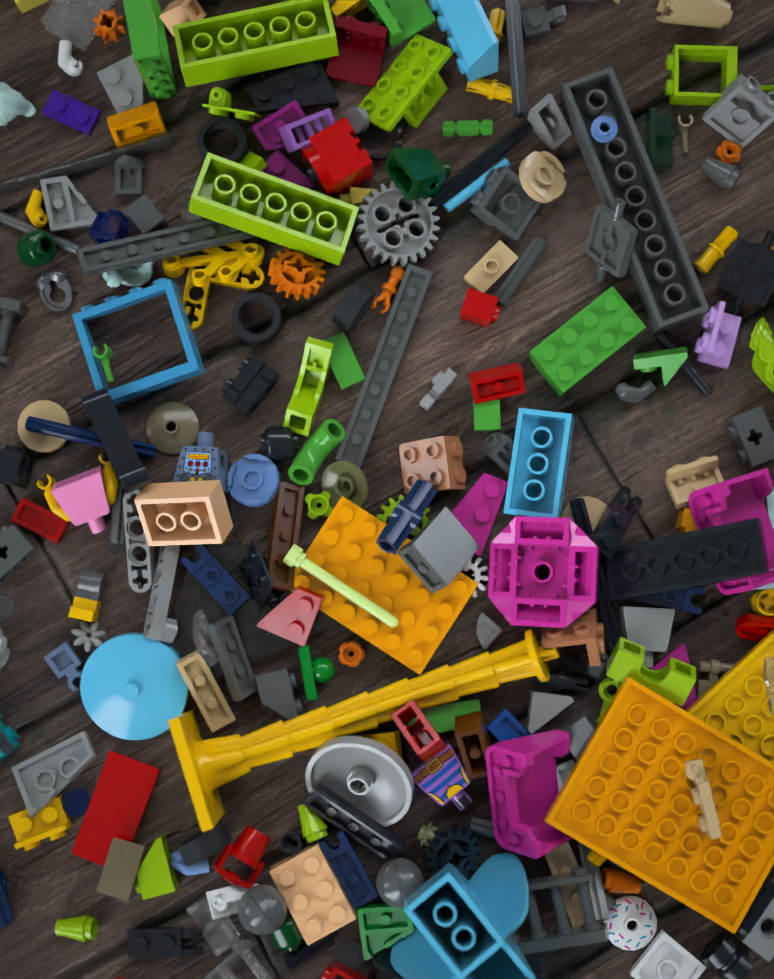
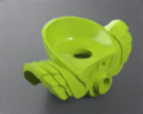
[749,317,774,394]

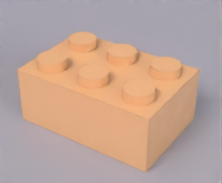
[134,480,233,546]
[269,840,357,945]

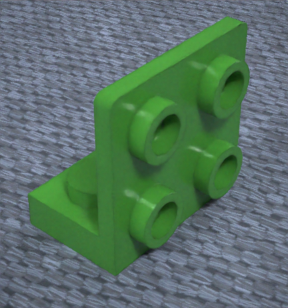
[366,0,436,48]

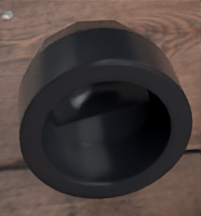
[280,831,304,854]

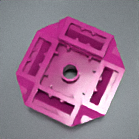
[488,516,599,628]

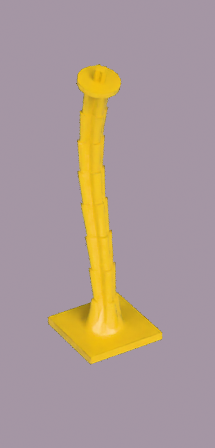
[168,629,560,832]

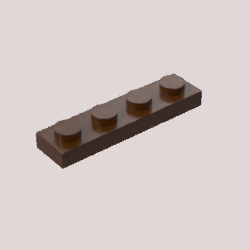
[266,482,305,592]

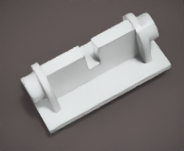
[206,884,258,920]

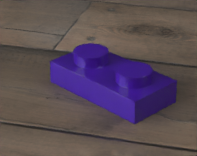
[42,89,102,137]

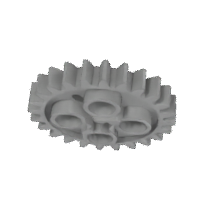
[355,181,440,267]

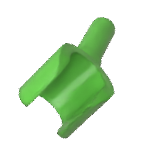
[93,343,114,383]

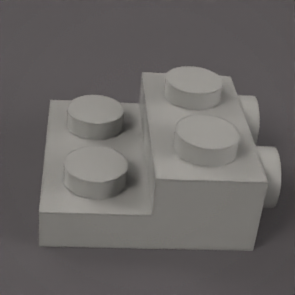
[702,74,774,149]

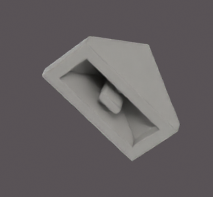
[527,93,572,151]
[525,690,574,734]

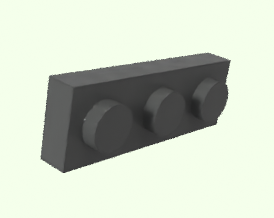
[207,615,258,701]

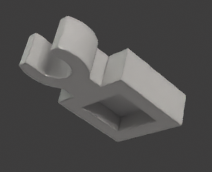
[419,368,457,411]

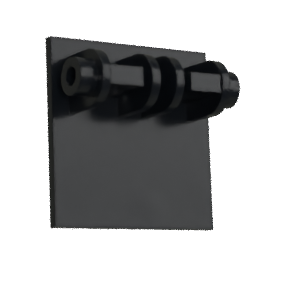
[240,539,280,611]

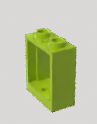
[665,45,738,106]

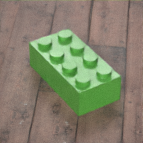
[527,286,646,397]

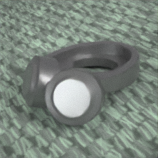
[35,269,73,311]

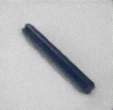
[25,416,157,459]

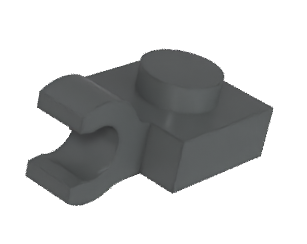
[521,5,567,40]

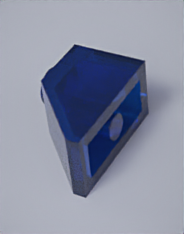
[88,209,130,245]

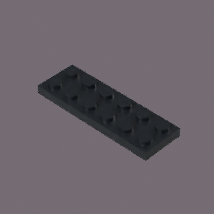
[604,518,770,602]

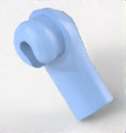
[171,850,209,876]

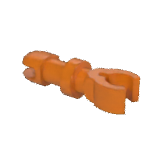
[372,266,405,315]

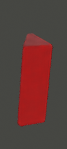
[468,363,526,404]

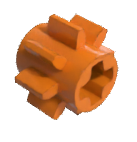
[93,9,126,43]

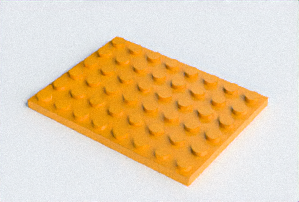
[544,676,774,934]

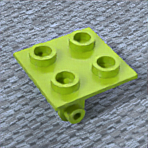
[202,87,262,122]

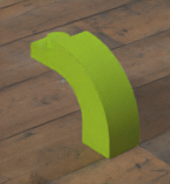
[283,336,334,436]

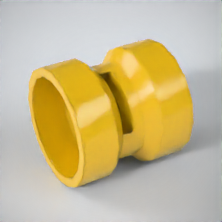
[750,589,774,616]

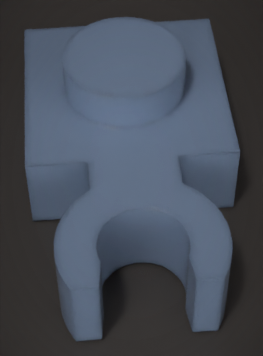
[43,640,83,691]

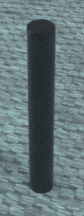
[655,331,713,398]

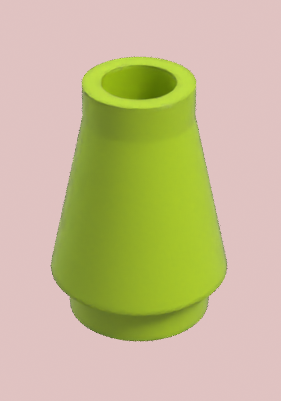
[297,804,328,844]
[55,914,98,943]

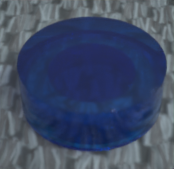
[62,788,91,817]

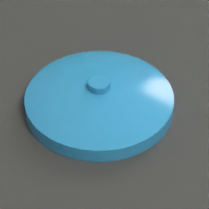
[80,632,189,740]

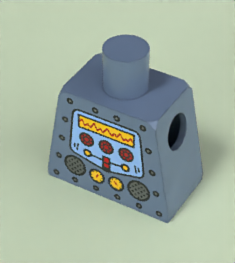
[173,432,229,494]

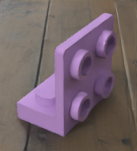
[694,301,742,369]

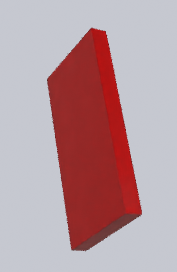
[71,750,161,866]

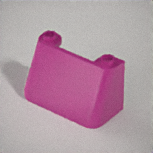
[688,468,774,595]
[485,729,572,859]

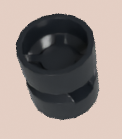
[700,933,754,979]

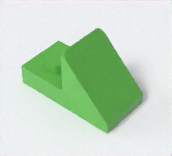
[633,347,688,386]

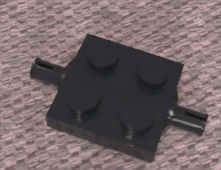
[716,230,774,316]

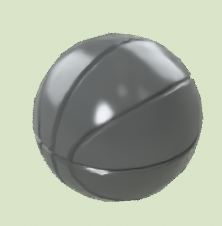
[376,858,424,908]
[238,884,287,935]

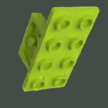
[358,34,453,132]

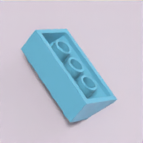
[428,0,499,82]
[504,408,575,518]

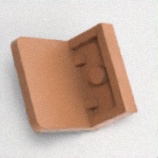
[399,436,466,495]
[541,609,606,667]

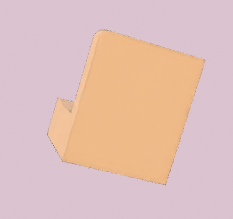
[159,0,207,37]

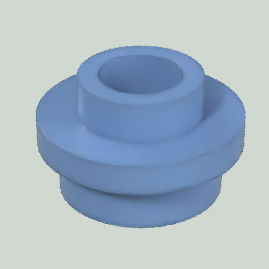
[590,116,618,143]

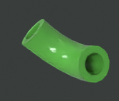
[288,419,345,485]

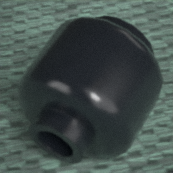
[260,425,299,461]

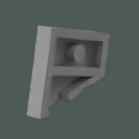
[96,54,144,114]
[40,175,101,233]

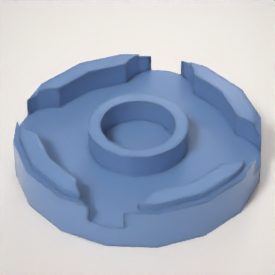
[227,454,280,507]

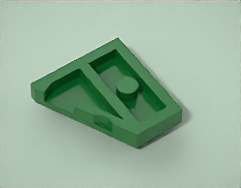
[357,903,415,961]

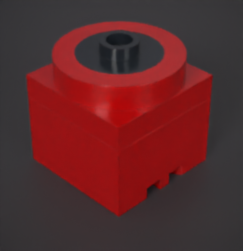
[301,117,373,198]

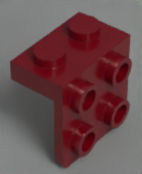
[326,15,388,88]

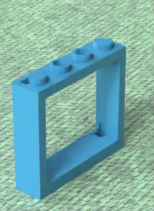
[72,278,206,405]

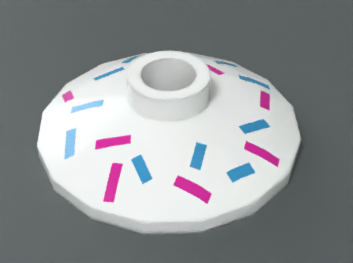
[603,895,657,951]

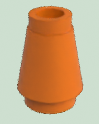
[600,866,642,894]

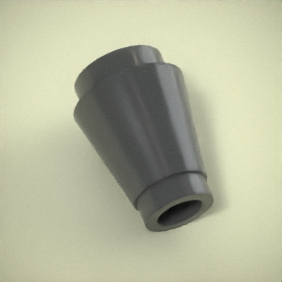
[700,156,742,191]

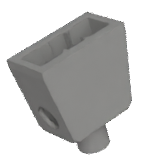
[619,606,675,667]

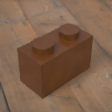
[455,711,491,779]

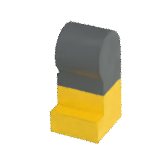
[68,569,106,622]

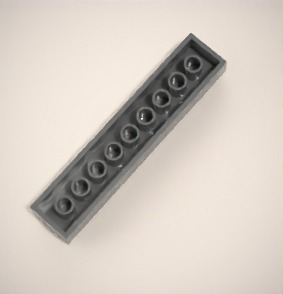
[559,66,709,334]

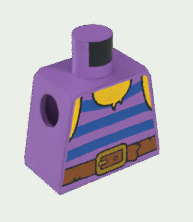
[411,742,473,811]

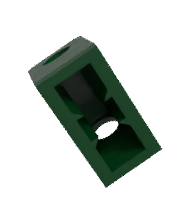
[384,148,451,201]

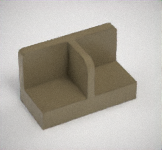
[96,838,145,903]

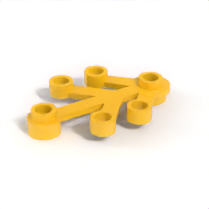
[162,241,265,287]

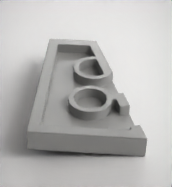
[11,731,97,818]

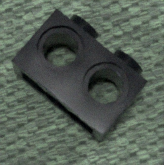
[0,445,35,490]

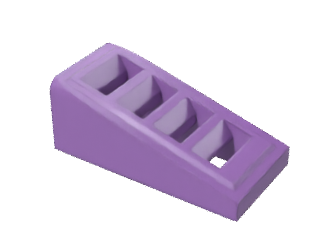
[279,108,336,153]

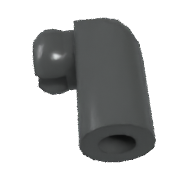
[615,380,656,404]

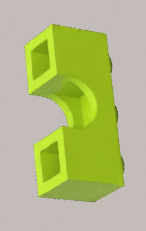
[606,637,696,707]

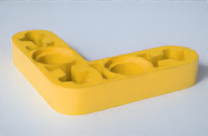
[182,261,265,332]

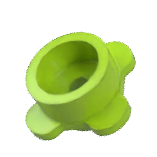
[305,491,333,519]

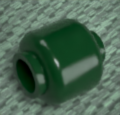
[16,230,57,267]
[269,907,304,951]

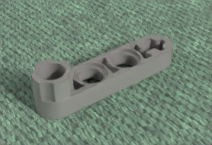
[123,487,155,593]
[144,545,180,644]

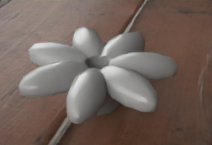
[71,620,107,652]

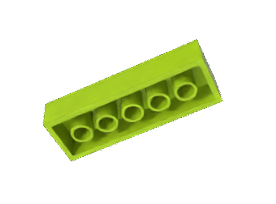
[172,0,339,87]
[189,152,359,266]

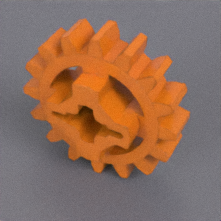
[268,247,326,300]

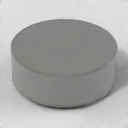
[345,107,369,134]

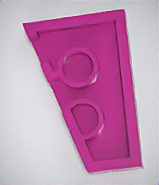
[451,473,508,557]

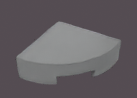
[476,612,503,650]

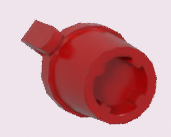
[214,825,270,889]

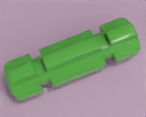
[442,119,493,137]

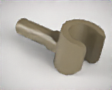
[675,114,693,153]

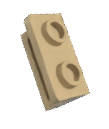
[665,455,724,509]

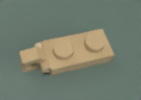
[684,758,722,839]

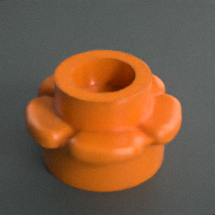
[716,140,742,164]
[338,641,365,667]

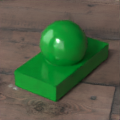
[298,645,335,701]

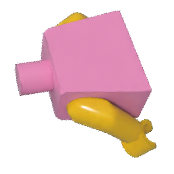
[37,453,119,534]

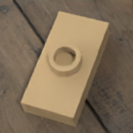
[463,240,519,293]

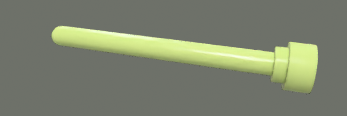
[283,544,399,627]

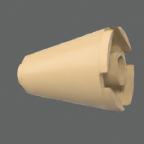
[657,0,733,29]

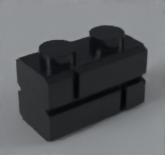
[222,355,281,418]

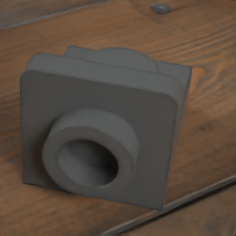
[480,431,514,475]

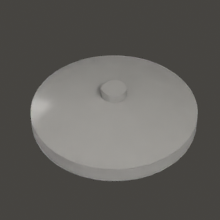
[305,736,414,827]

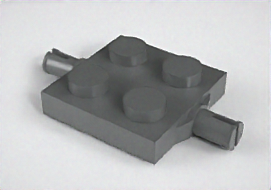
[585,198,638,282]

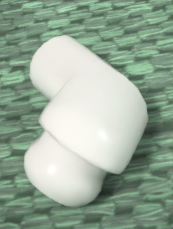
[58,40,83,76]

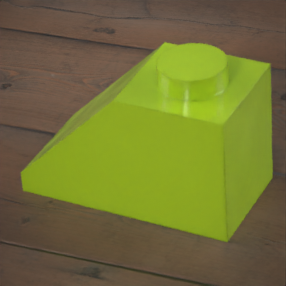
[134,834,179,900]

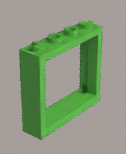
[123,0,177,100]

